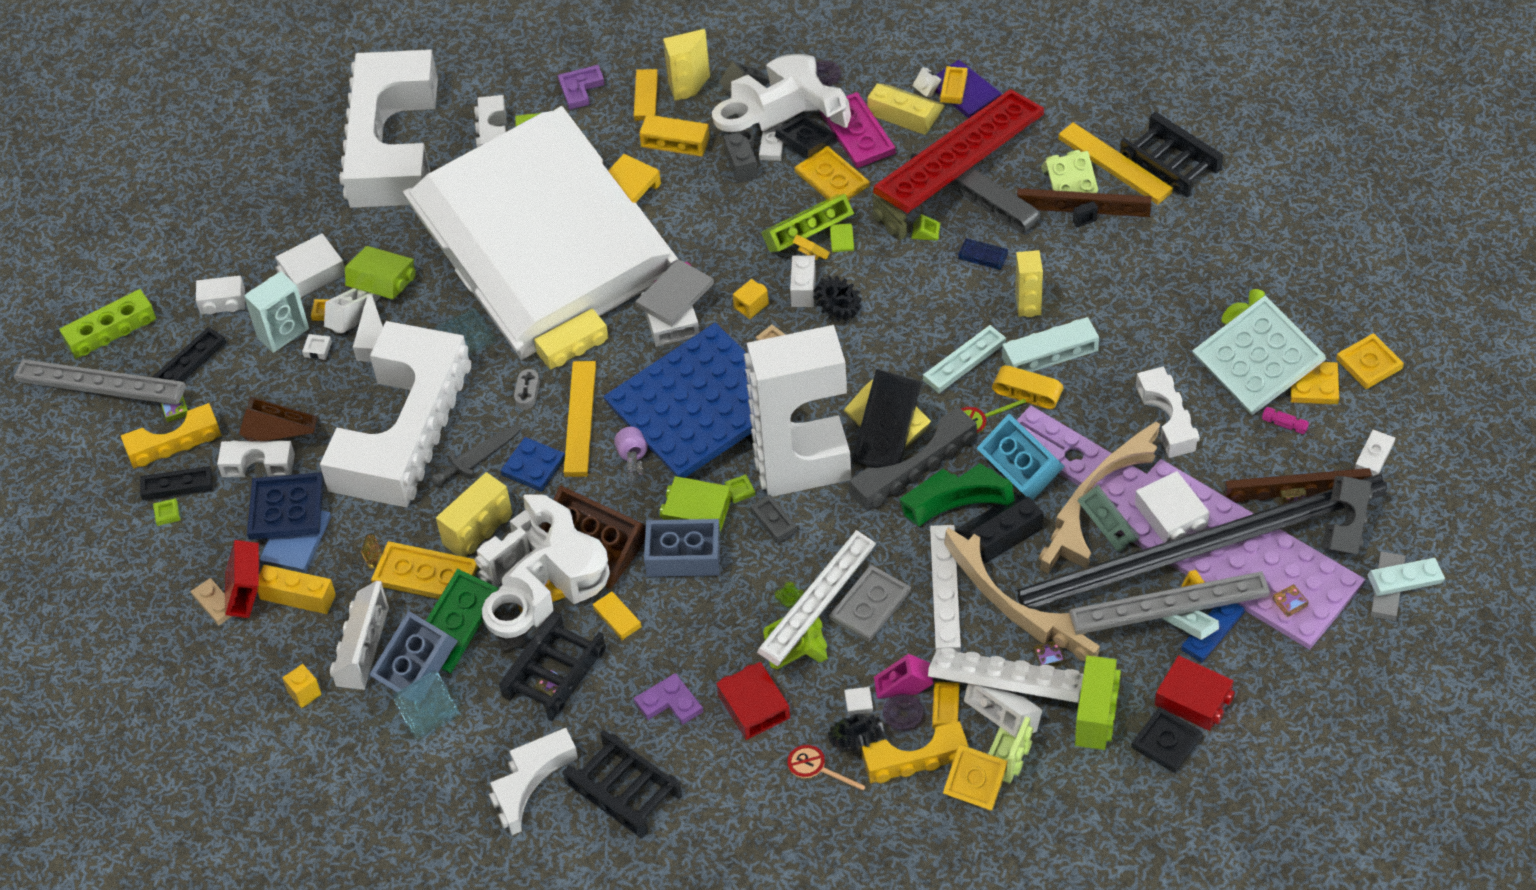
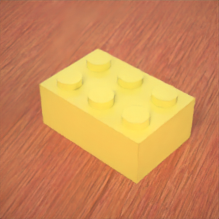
[436,472,513,557]

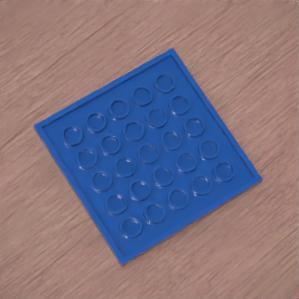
[603,322,753,478]

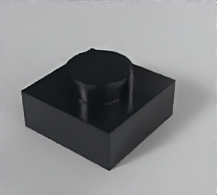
[1073,201,1098,228]

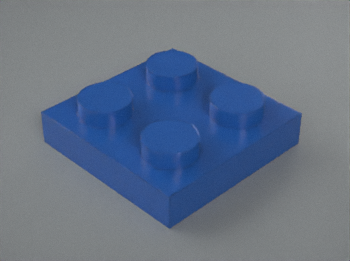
[500,437,565,492]

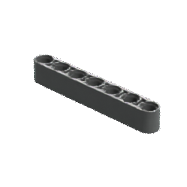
[910,141,1040,234]

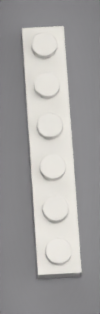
[930,525,961,652]

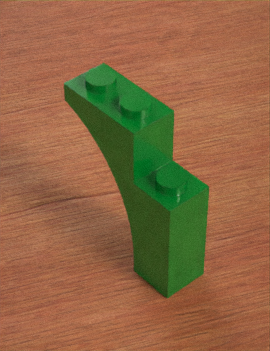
[899,463,1015,526]

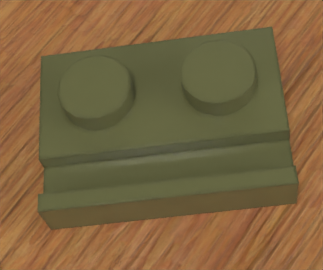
[872,193,907,241]

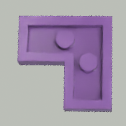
[558,65,605,110]
[634,673,703,725]

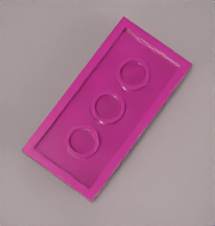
[819,92,896,169]

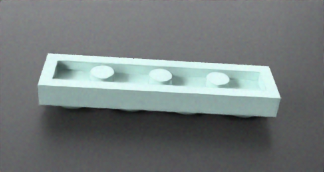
[923,325,1006,393]

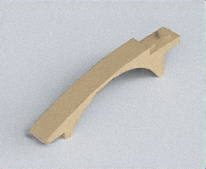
[1039,422,1160,574]
[944,527,1100,661]

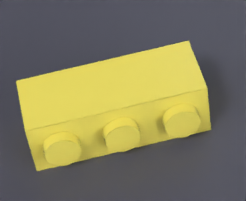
[1015,250,1043,317]
[534,308,609,370]

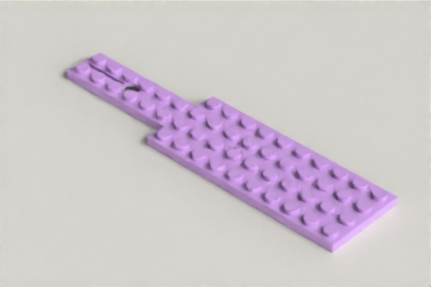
[1017,405,1365,650]

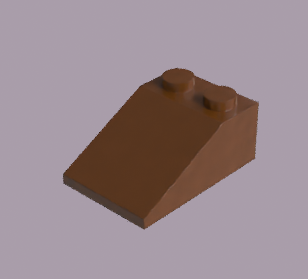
[239,396,318,442]

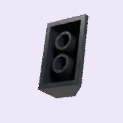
[956,495,1044,564]

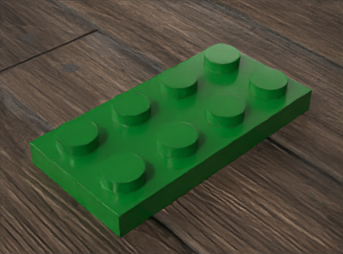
[426,568,499,674]

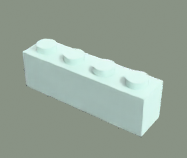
[1002,317,1099,372]

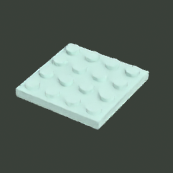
[1192,296,1326,416]

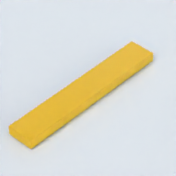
[1058,122,1173,205]
[564,361,596,477]

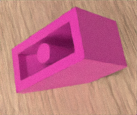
[874,654,933,699]

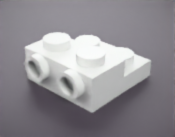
[474,527,530,587]

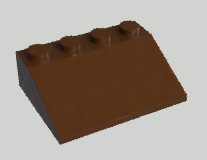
[530,485,646,589]

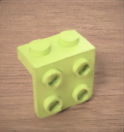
[1041,150,1098,193]
[988,717,1034,784]

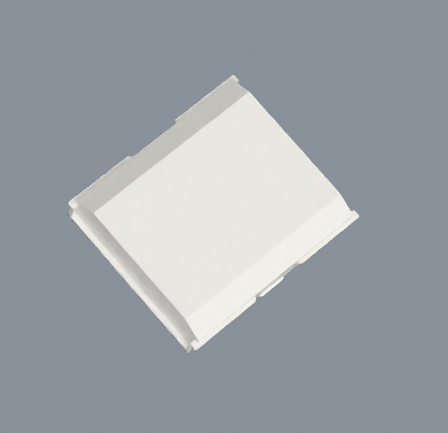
[403,106,678,360]

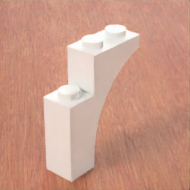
[489,728,578,835]

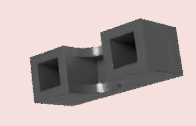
[1322,476,1373,555]

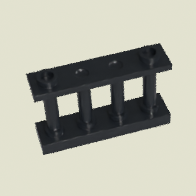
[1120,111,1223,198]
[499,611,606,721]
[563,729,682,839]

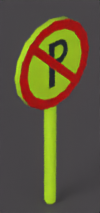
[961,399,1026,434]

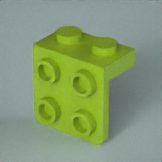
[763,617,828,670]

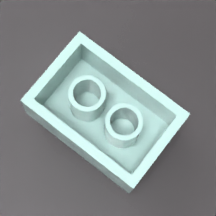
[244,271,309,353]

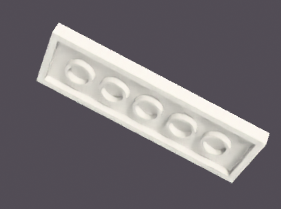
[928,648,1083,703]

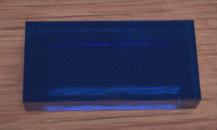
[958,238,1008,270]

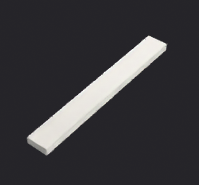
[757,530,876,666]

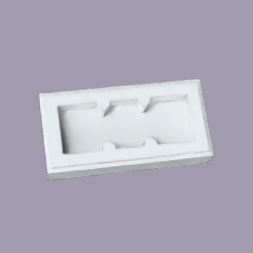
[759,124,785,161]
[1355,430,1395,476]

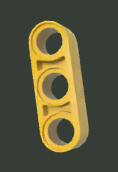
[992,365,1064,409]

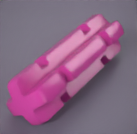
[1262,407,1309,434]

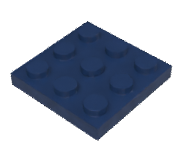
[247,472,324,540]

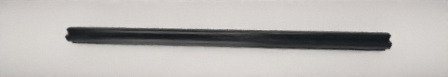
[1017,474,1388,609]

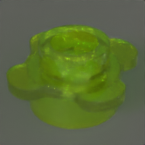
[775,582,804,608]

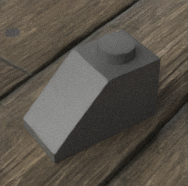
[719,61,770,96]

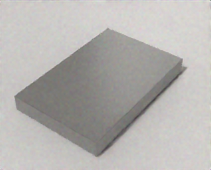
[635,259,714,327]
[829,565,911,642]

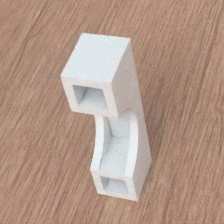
[1136,366,1199,458]

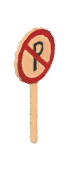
[787,745,865,790]

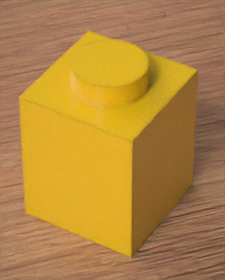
[733,279,769,319]
[282,664,322,708]

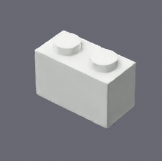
[790,256,816,307]
[196,275,245,315]

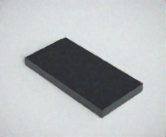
[852,369,922,468]

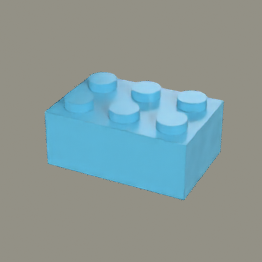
[976,414,1065,501]

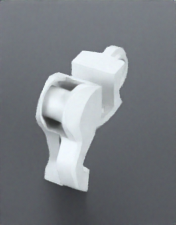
[712,54,851,132]
[482,495,610,638]

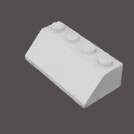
[330,581,389,690]

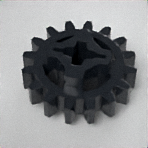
[813,275,862,321]
[828,714,884,751]

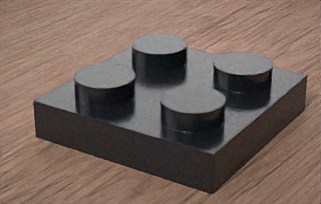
[775,114,836,157]
[1131,707,1203,773]

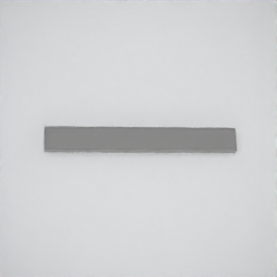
[14,359,186,405]
[1069,571,1270,635]

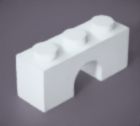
[474,95,507,147]
[217,440,295,477]

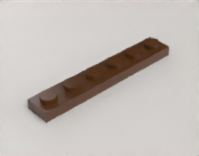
[1017,188,1152,217]
[1224,468,1372,503]

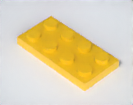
[371,541,479,599]

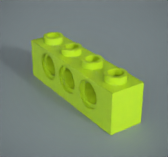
[761,194,854,252]
[59,289,156,359]

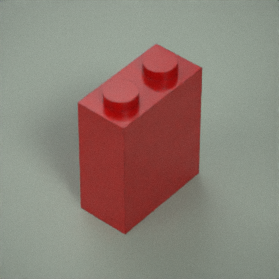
[225,540,259,618]
[1154,655,1235,731]
[716,662,790,740]

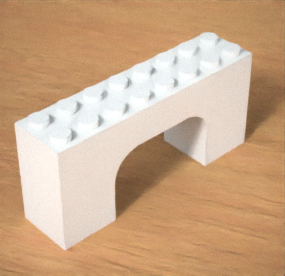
[340,50,438,208]
[320,321,471,508]
[744,325,851,497]

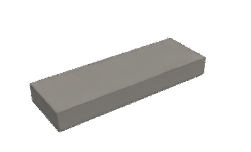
[1371,551,1406,621]

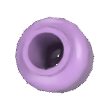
[614,427,647,462]

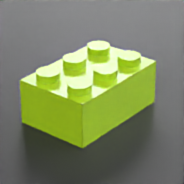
[1075,655,1121,750]

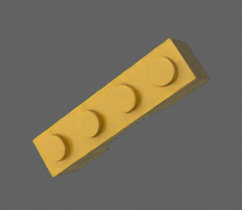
[121,403,222,469]
[861,721,969,783]

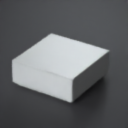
[844,687,873,716]

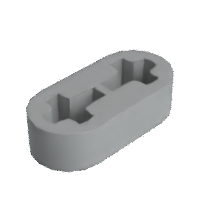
[514,369,540,410]

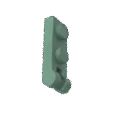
[1077,485,1140,552]

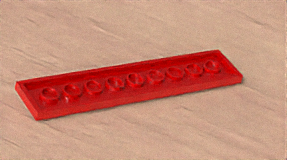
[873,89,1045,213]

